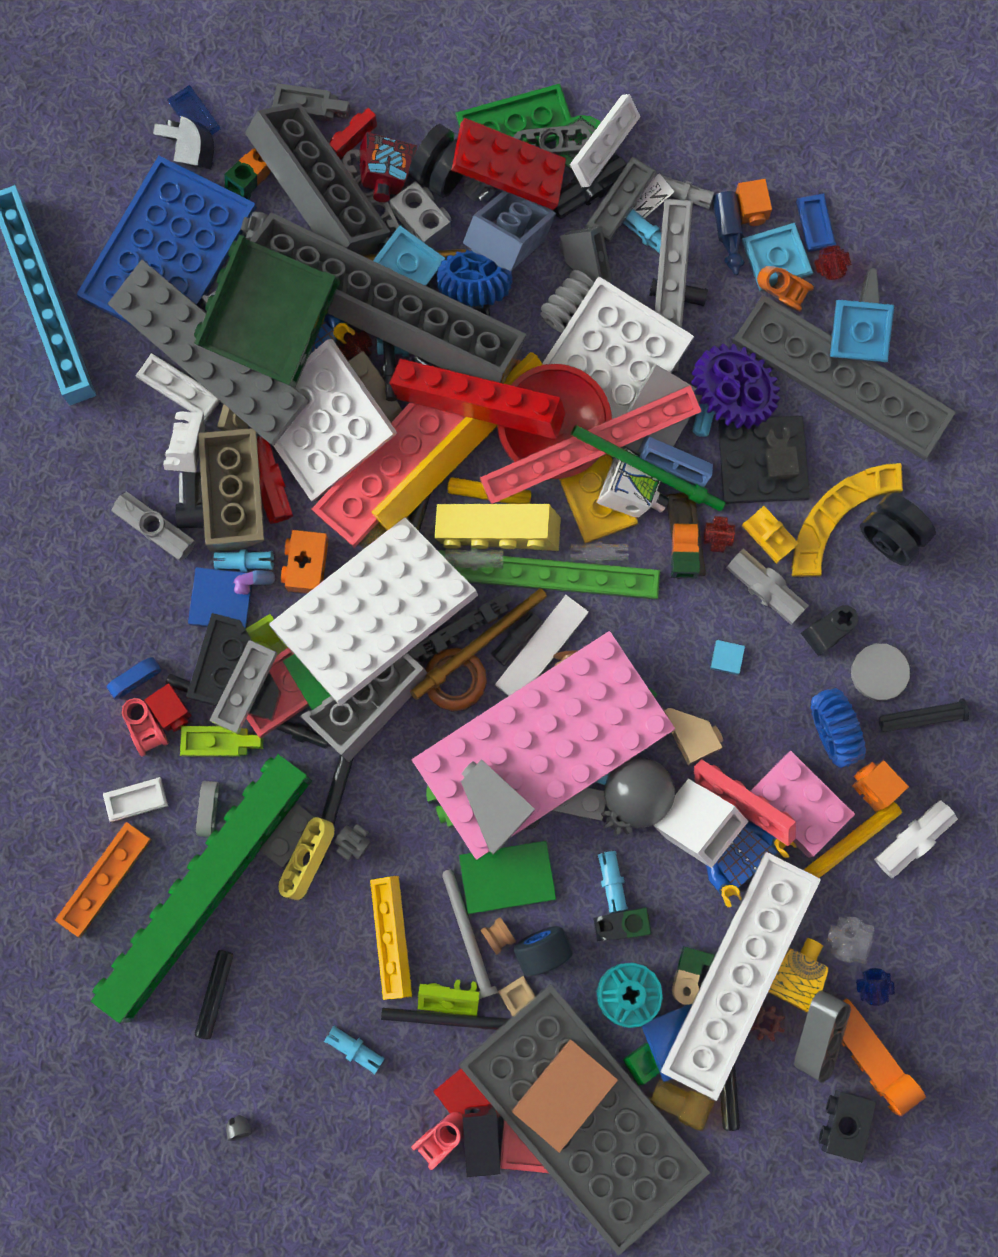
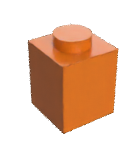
[736,179,772,226]

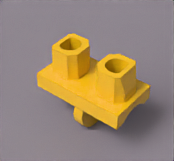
[742,506,799,564]

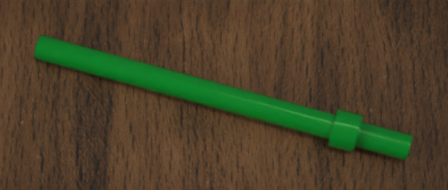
[571,425,725,512]

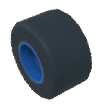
[514,926,573,976]

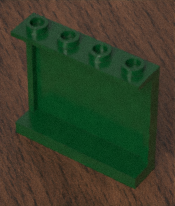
[194,235,341,388]

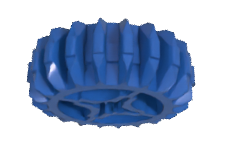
[437,249,513,308]
[811,688,866,768]

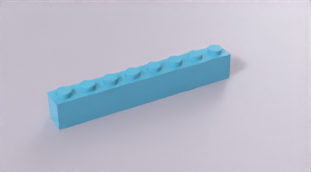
[0,185,96,405]

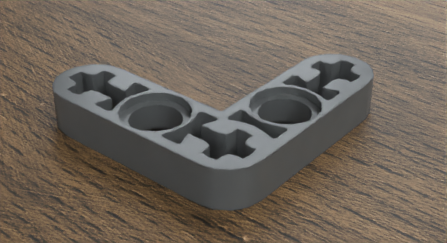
[513,125,592,155]

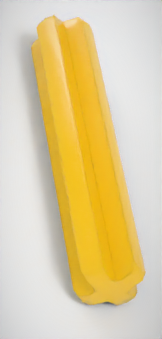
[447,477,532,504]

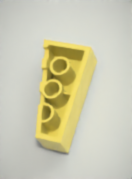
[435,504,561,551]

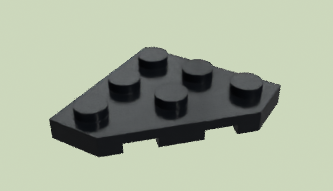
[186,613,281,721]

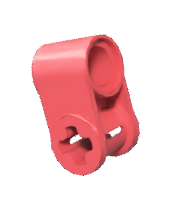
[122,698,169,757]
[411,1112,464,1170]

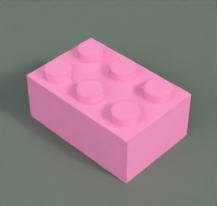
[750,751,855,858]

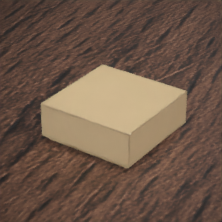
[498,976,535,1016]

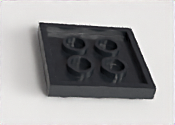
[717,416,810,504]

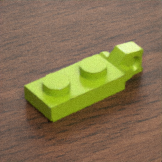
[180,726,263,757]

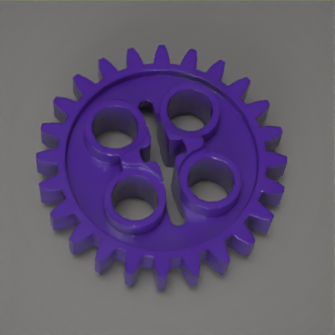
[691,344,780,429]

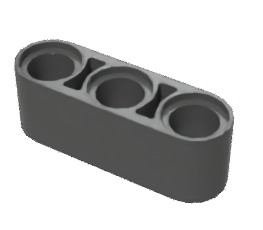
[794,990,851,1083]

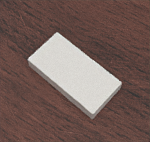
[103,777,168,822]

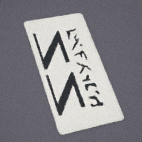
[633,174,674,219]

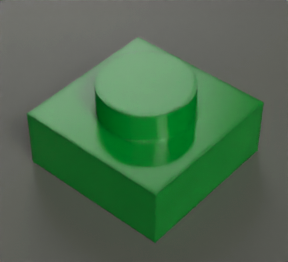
[623,1043,660,1086]

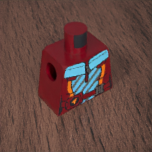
[359,132,417,203]

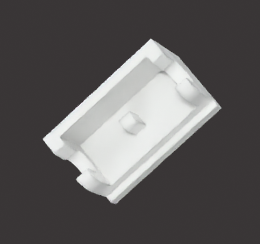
[163,411,205,473]

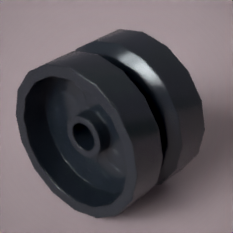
[409,124,463,198]
[860,493,936,566]

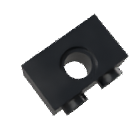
[819,1090,876,1163]

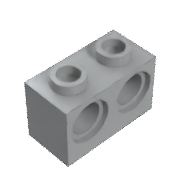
[390,181,452,247]

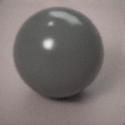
[604,757,675,828]

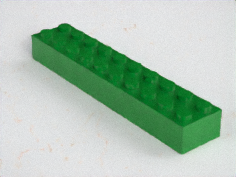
[90,754,312,1024]

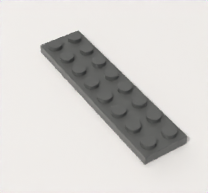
[107,260,310,445]
[732,295,956,461]

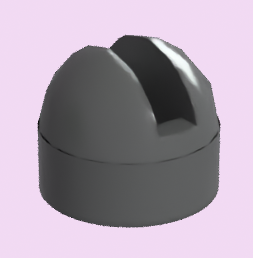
[226,1115,252,1141]

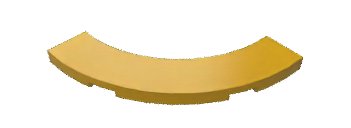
[792,463,903,577]

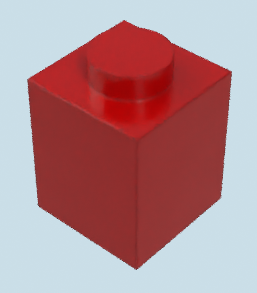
[144,683,192,732]

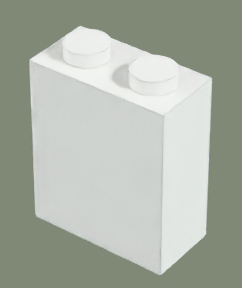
[653,778,748,868]

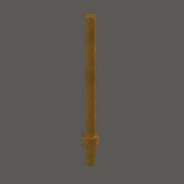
[410,588,547,700]

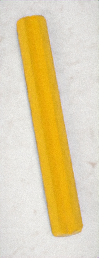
[804,802,902,878]

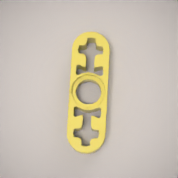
[279,817,335,900]

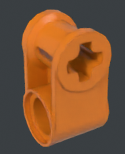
[757,266,814,312]

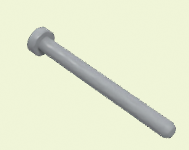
[442,869,498,999]

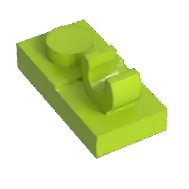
[418,980,480,1016]

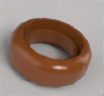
[425,648,487,712]

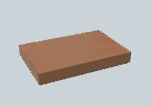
[512,1039,618,1153]

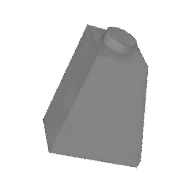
[461,759,535,855]

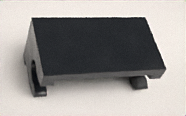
[462,1104,501,1177]

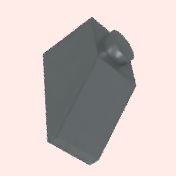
[560,226,612,282]

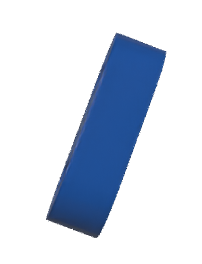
[106,657,161,700]

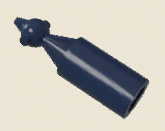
[713,191,745,275]

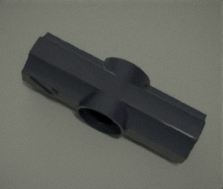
[553,154,626,219]

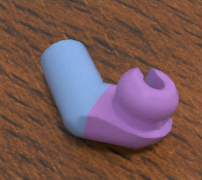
[233,570,275,594]

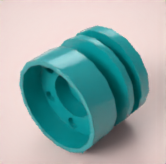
[596,963,663,1028]

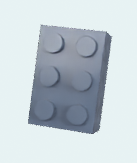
[463,191,556,271]

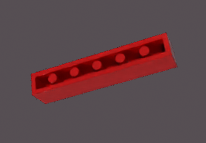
[390,358,566,439]

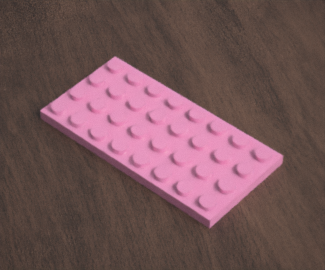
[411,631,675,860]

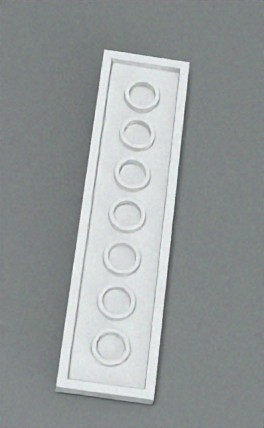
[660,852,821,1101]

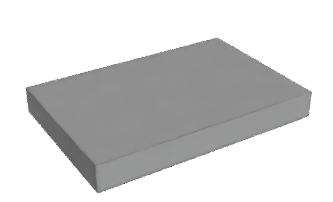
[625,364,702,459]

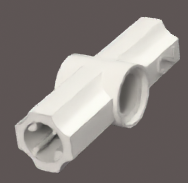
[874,800,958,878]

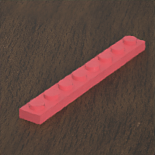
[480,385,702,504]

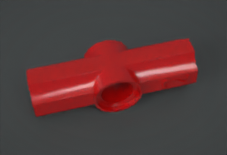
[257,436,294,524]

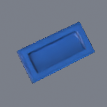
[796,194,836,252]

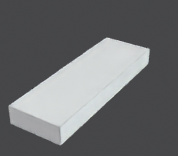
[136,353,220,421]

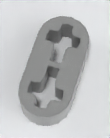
[196,781,219,837]

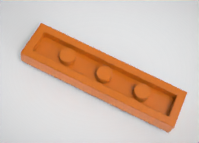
[55,822,152,938]

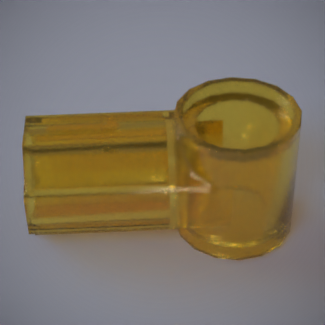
[650,1079,715,1131]

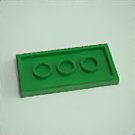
[456,84,571,146]

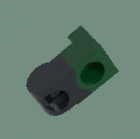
[593,907,652,942]

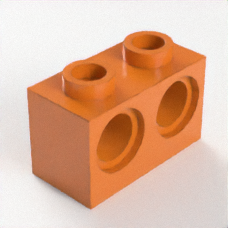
[852,760,909,812]

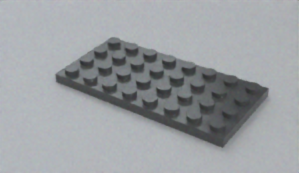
[458,984,710,1256]

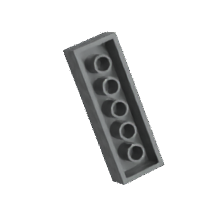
[245,102,391,256]

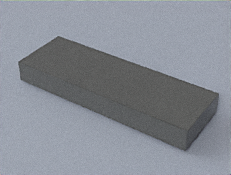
[586,157,656,242]

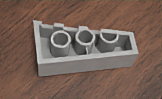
[301,653,427,762]

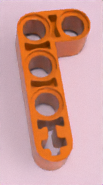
[841,998,926,1116]

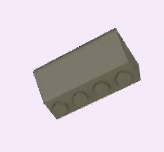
[198,428,264,553]

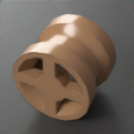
[480,917,516,955]

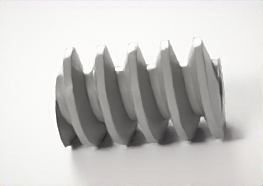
[540,270,594,333]

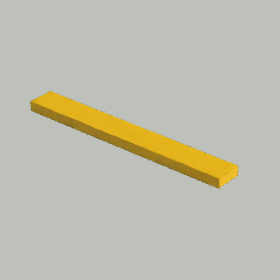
[372,352,543,531]

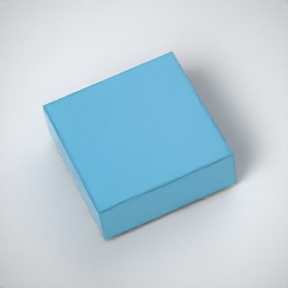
[710,640,745,675]

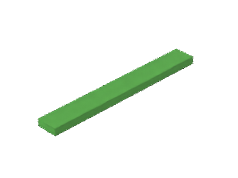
[437,550,660,599]

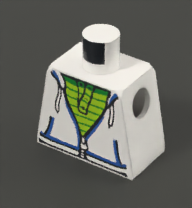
[597,448,669,517]

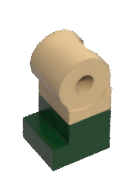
[672,946,714,1005]

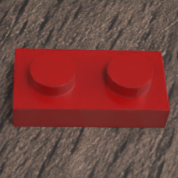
[329,108,377,160]

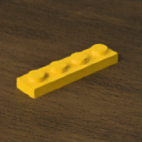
[370,876,412,1000]

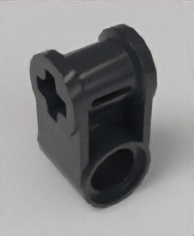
[801,605,858,657]

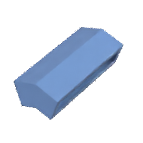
[638,436,713,487]

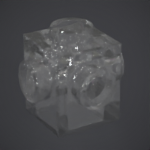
[827,916,875,964]

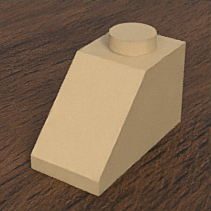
[664,708,723,766]

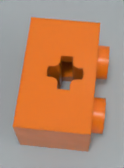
[281,530,329,593]

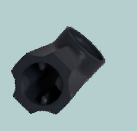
[175,471,204,529]

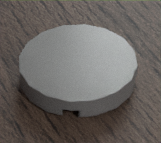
[851,643,910,701]

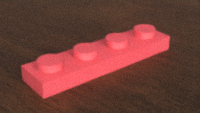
[694,759,796,846]

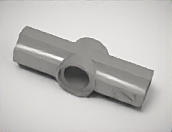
[111,491,196,562]
[726,549,809,625]

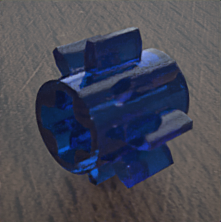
[856,968,895,1006]

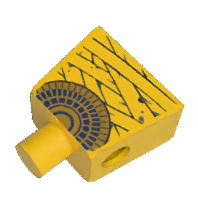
[768,938,828,1013]

